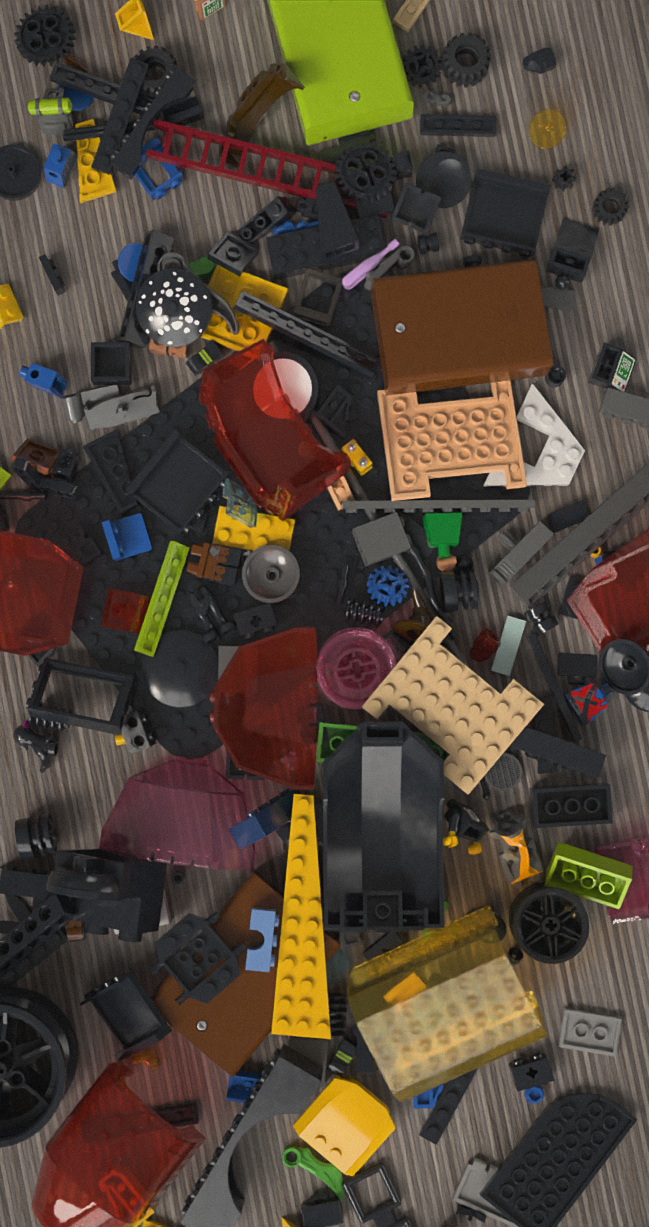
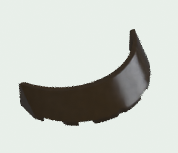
[219,63,305,168]

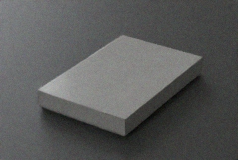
[558,1007,622,1057]

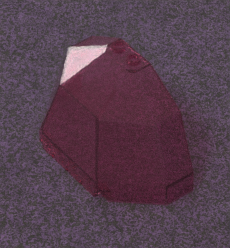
[99,756,257,871]

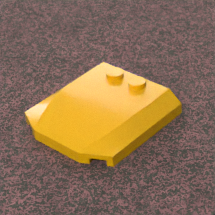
[293,1075,396,1176]

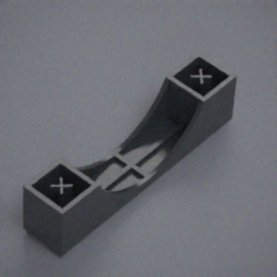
[180,1043,324,1227]

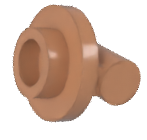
[436,554,457,572]

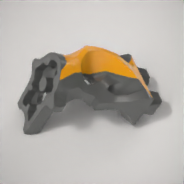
[489,809,544,889]

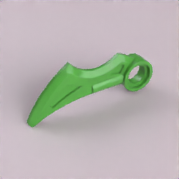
[282,1145,344,1201]

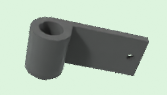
[61,384,120,423]

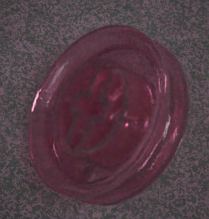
[316,628,396,709]

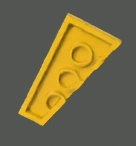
[75,119,117,203]

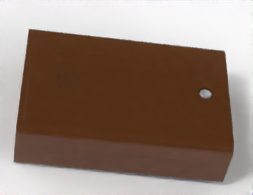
[370,259,553,396]
[149,869,341,1077]

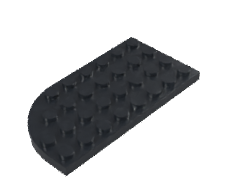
[479,1093,637,1227]

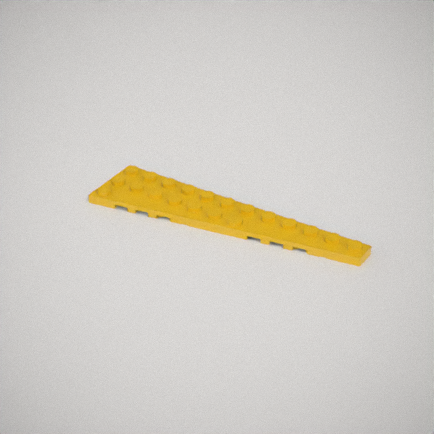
[271,794,331,1039]

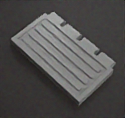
[452,1157,518,1227]

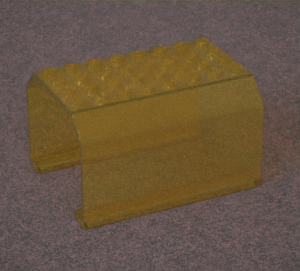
[347,905,548,1103]

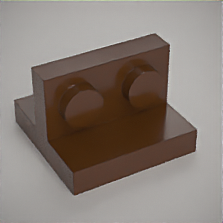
[11,438,61,479]

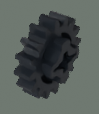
[402,45,442,88]

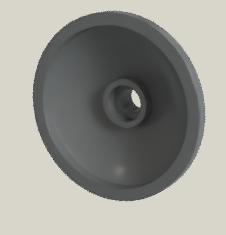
[242,545,300,603]

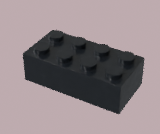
[530,783,613,828]

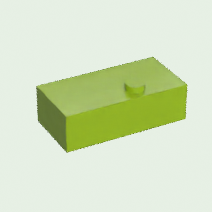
[544,842,633,909]

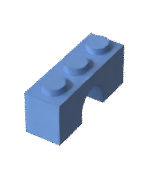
[245,907,279,972]

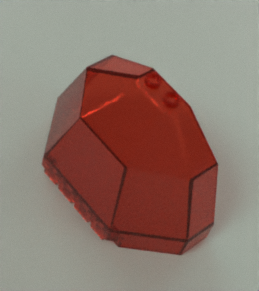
[210,627,318,790]

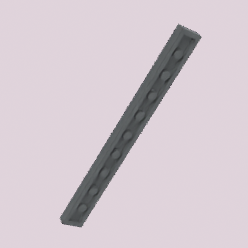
[341,500,535,513]

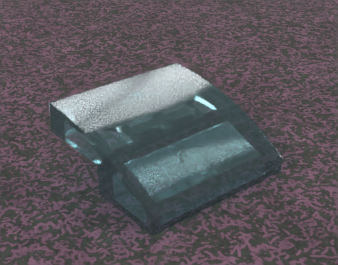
[222,478,257,528]

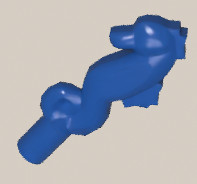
[272,220,319,235]

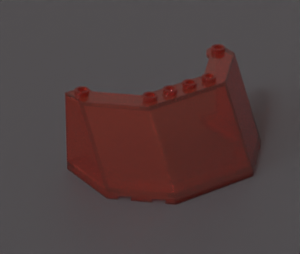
[199,339,351,521]

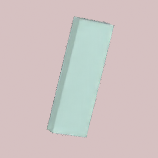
[491,616,526,676]

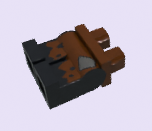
[187,543,242,587]

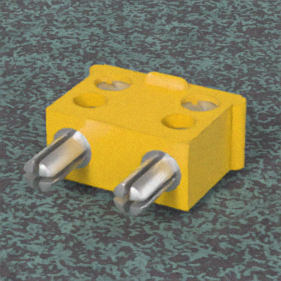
[341,439,373,476]

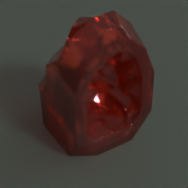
[470,628,501,662]

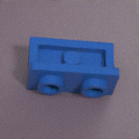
[226,1070,262,1103]

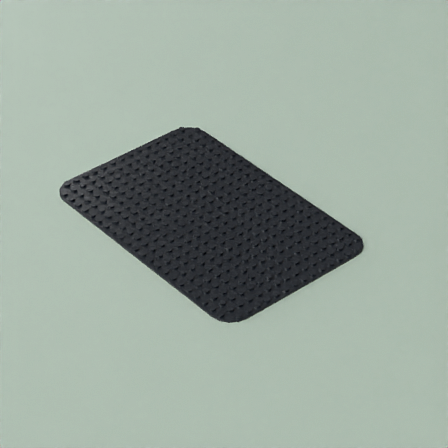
[13,272,530,759]

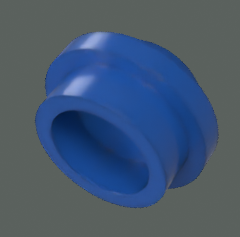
[524,1085,544,1104]

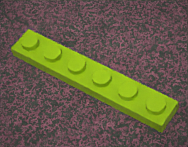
[134,541,189,657]

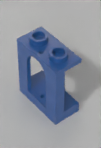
[135,137,184,201]

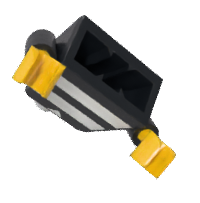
[443,799,490,855]

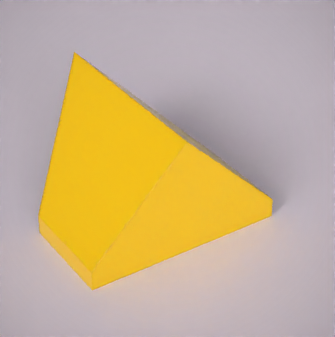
[115,0,154,40]

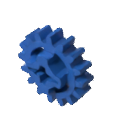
[367,565,409,607]

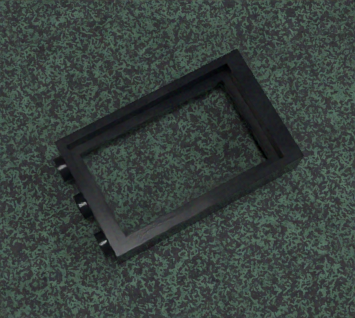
[26,658,136,735]

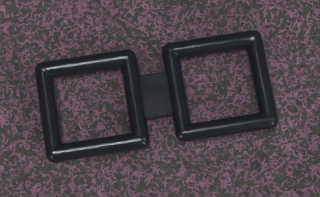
[342,1162,414,1227]

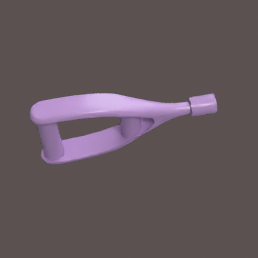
[342,239,399,289]

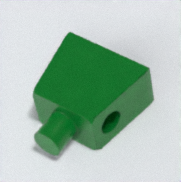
[423,513,462,558]

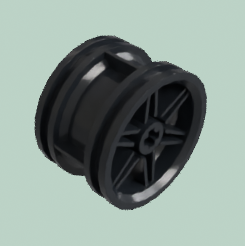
[509,882,589,964]

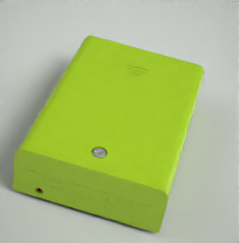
[267,0,414,145]

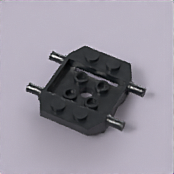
[149,911,247,1006]

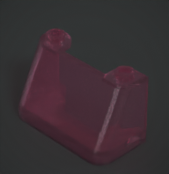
[593,834,649,924]

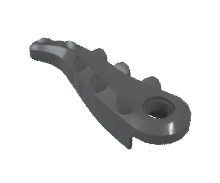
[157,252,240,335]

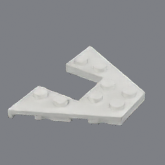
[483,384,585,487]

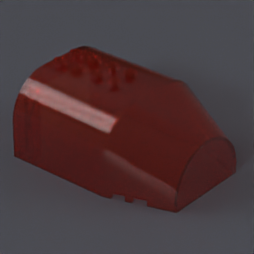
[31,1061,206,1227]

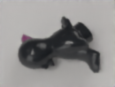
[13,720,59,773]

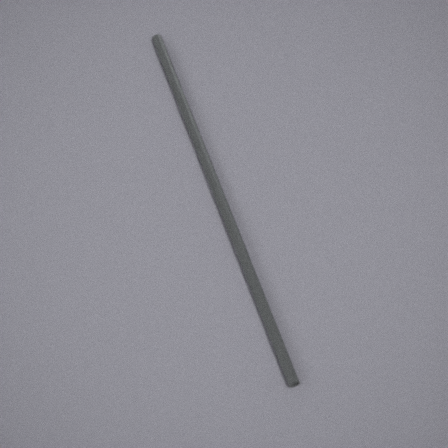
[267,341,468,666]

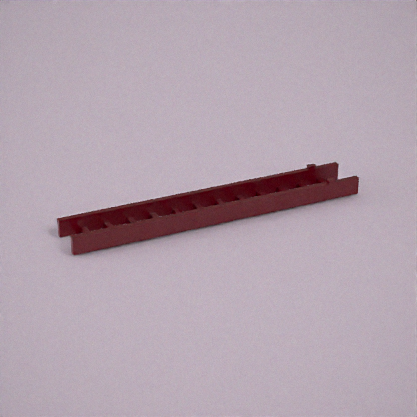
[146,119,394,218]

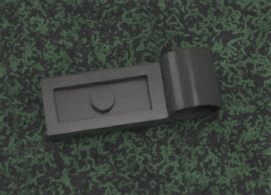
[364,246,414,291]

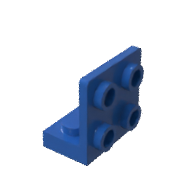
[102,513,152,561]

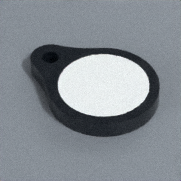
[247,352,320,446]

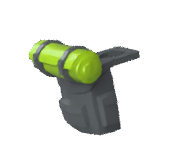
[28,87,74,135]

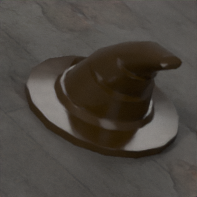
[393,590,445,646]

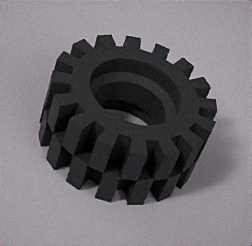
[592,188,629,226]

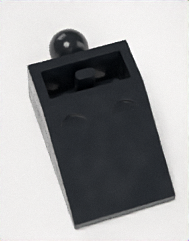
[546,219,599,290]

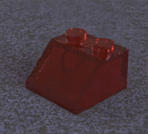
[101,589,149,634]

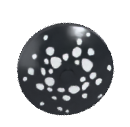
[136,268,213,347]

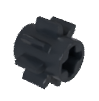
[552,166,577,192]

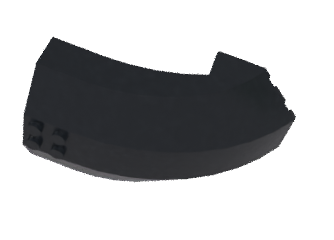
[323,721,445,933]

